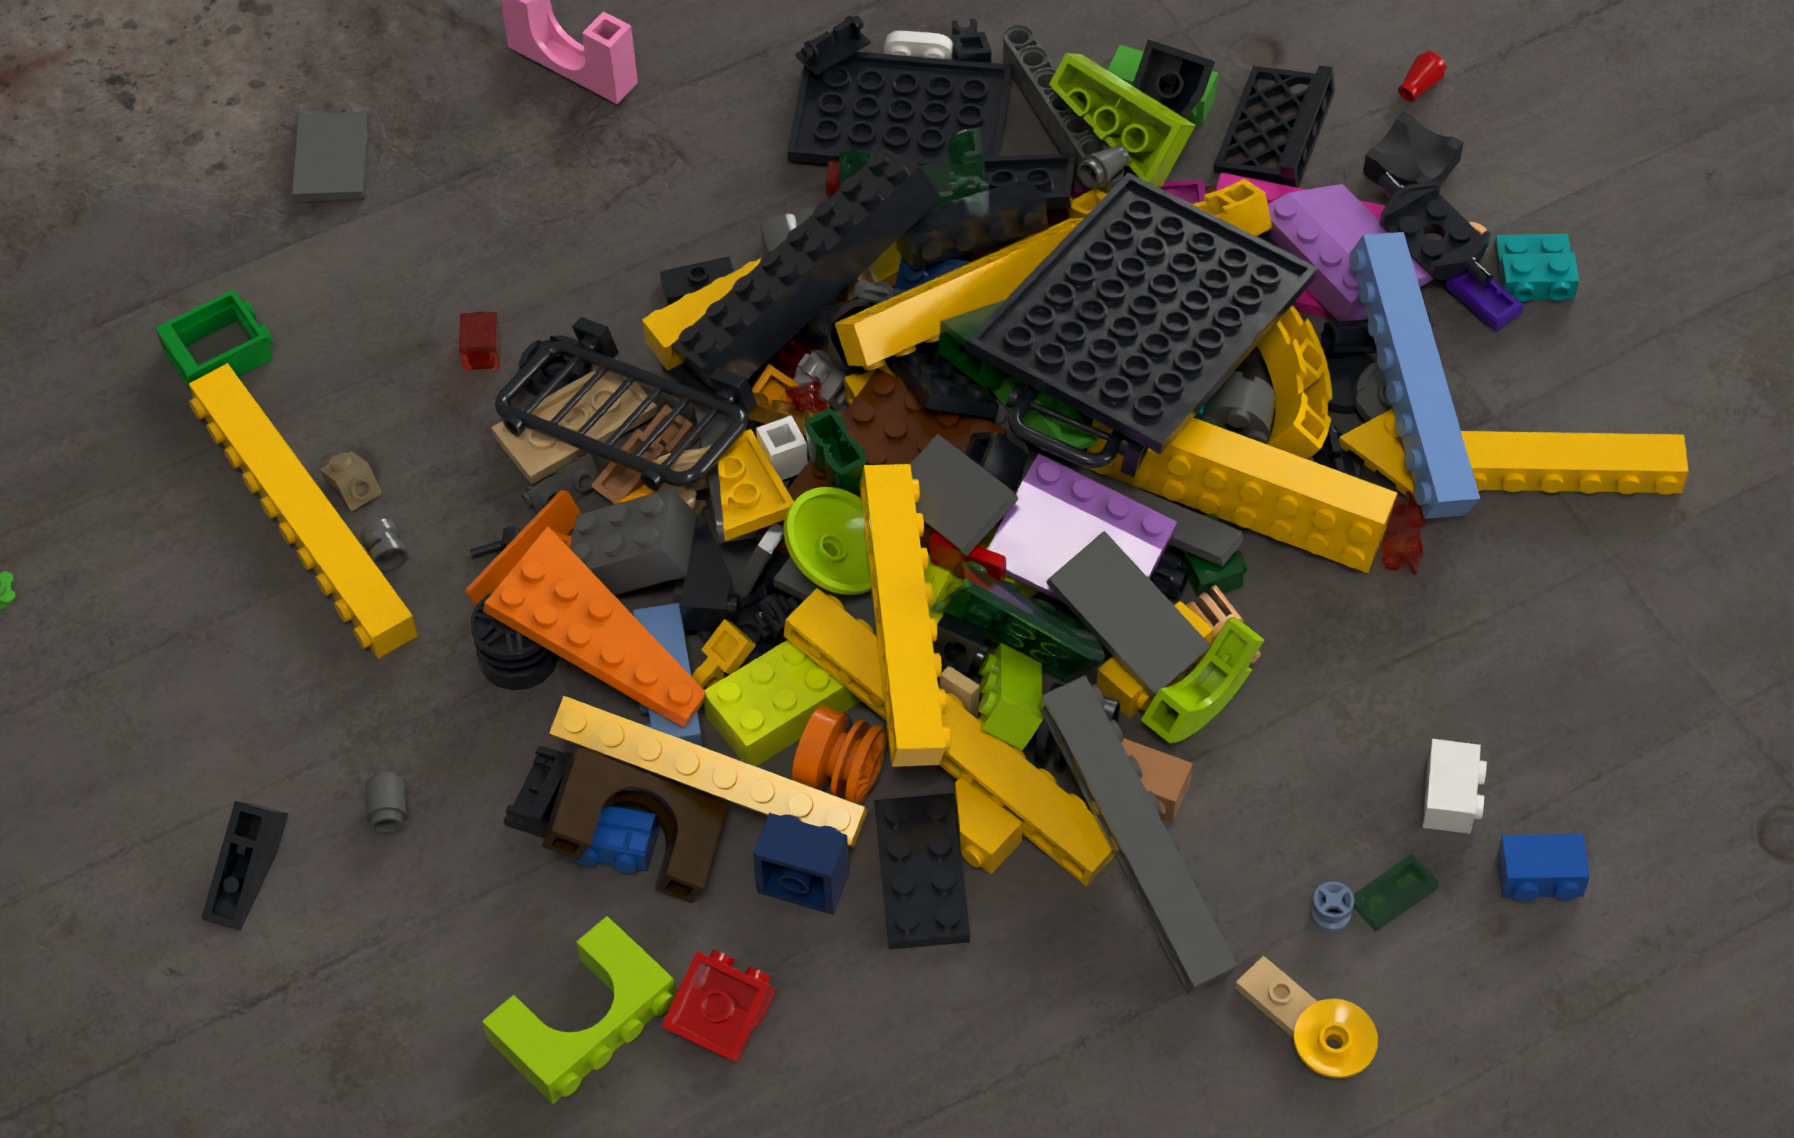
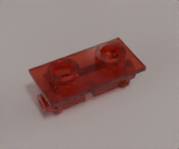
[1382,490,1426,574]

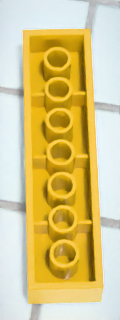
[1085,417,1397,573]

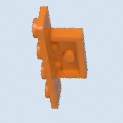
[465,490,582,607]

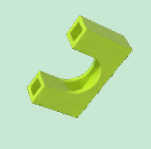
[482,916,676,1104]

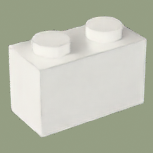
[1422,739,1487,834]

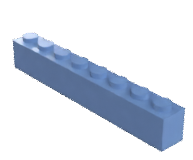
[1349,232,1480,519]

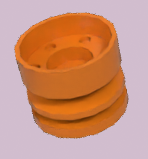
[792,705,888,805]

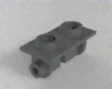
[522,453,599,514]

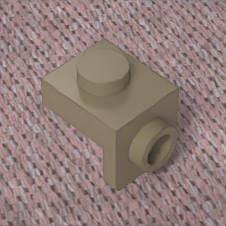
[319,451,381,511]

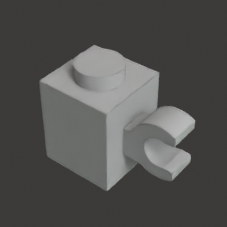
[793,350,851,411]

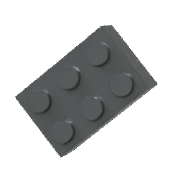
[570,488,697,595]

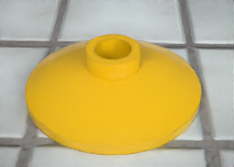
[1293,999,1378,1078]

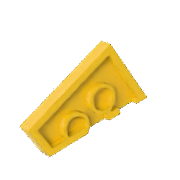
[1338,408,1421,507]
[718,429,794,541]

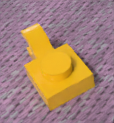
[692,619,756,688]

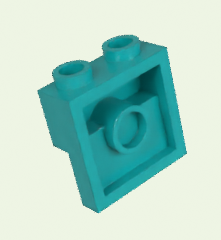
[1494,234,1579,301]

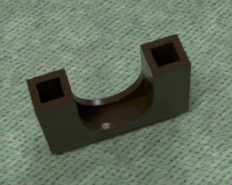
[541,747,728,903]

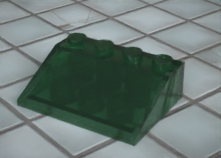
[932,561,1105,684]

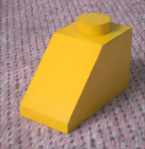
[955,777,1023,874]

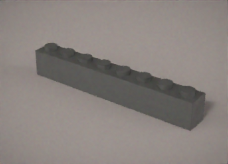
[1037,675,1238,995]

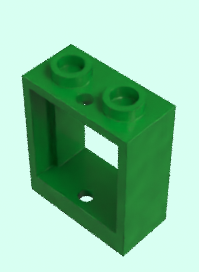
[155,289,273,394]

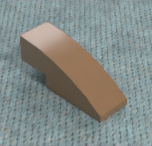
[591,405,699,504]

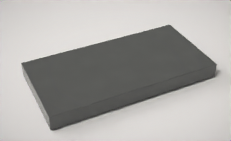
[1046,531,1211,698]

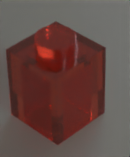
[459,311,501,370]

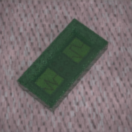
[1353,853,1439,932]

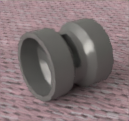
[360,519,408,572]

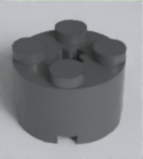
[1199,371,1276,444]

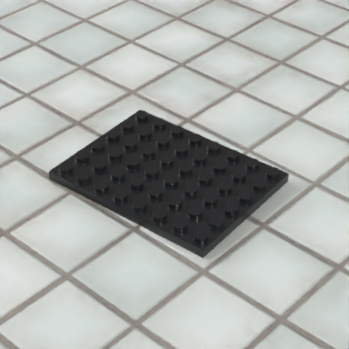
[965,173,1318,455]

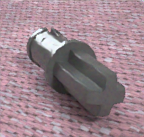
[852,281,906,304]

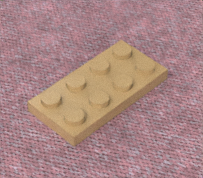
[491,358,658,485]

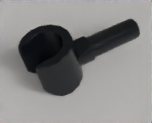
[470,526,521,558]

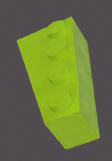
[1049,53,1196,187]

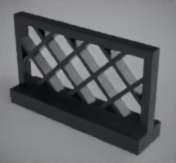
[1214,65,1335,188]

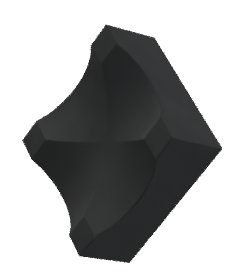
[1363,111,1464,186]

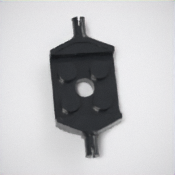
[1378,172,1493,287]

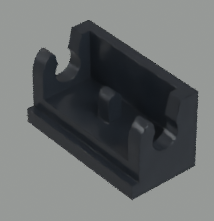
[504,746,573,838]

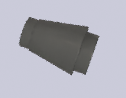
[1077,145,1130,188]

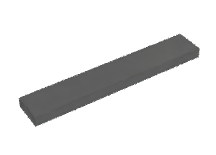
[1051,455,1244,567]

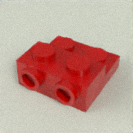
[661,949,777,1063]

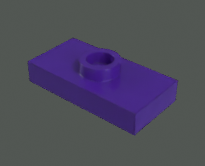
[1445,273,1524,331]

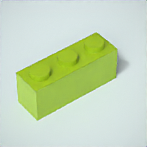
[978,643,1043,750]

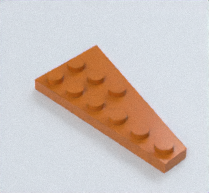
[483,526,706,728]

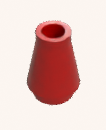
[1398,51,1447,102]

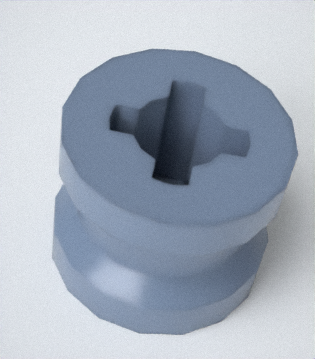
[1311,881,1355,933]

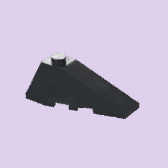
[1124,39,1215,178]

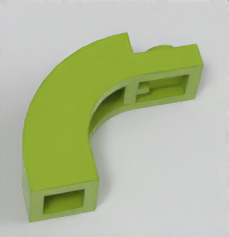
[1141,617,1264,744]

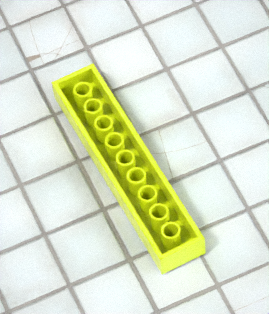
[704,515,1039,767]

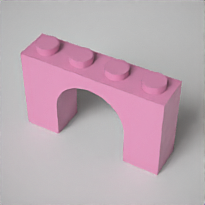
[501,0,638,104]

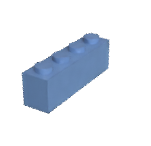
[633,603,702,747]

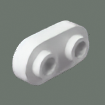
[884,31,953,60]

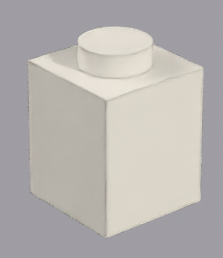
[756,415,808,481]

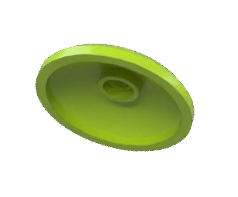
[784,487,871,595]

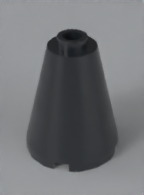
[798,299,876,374]

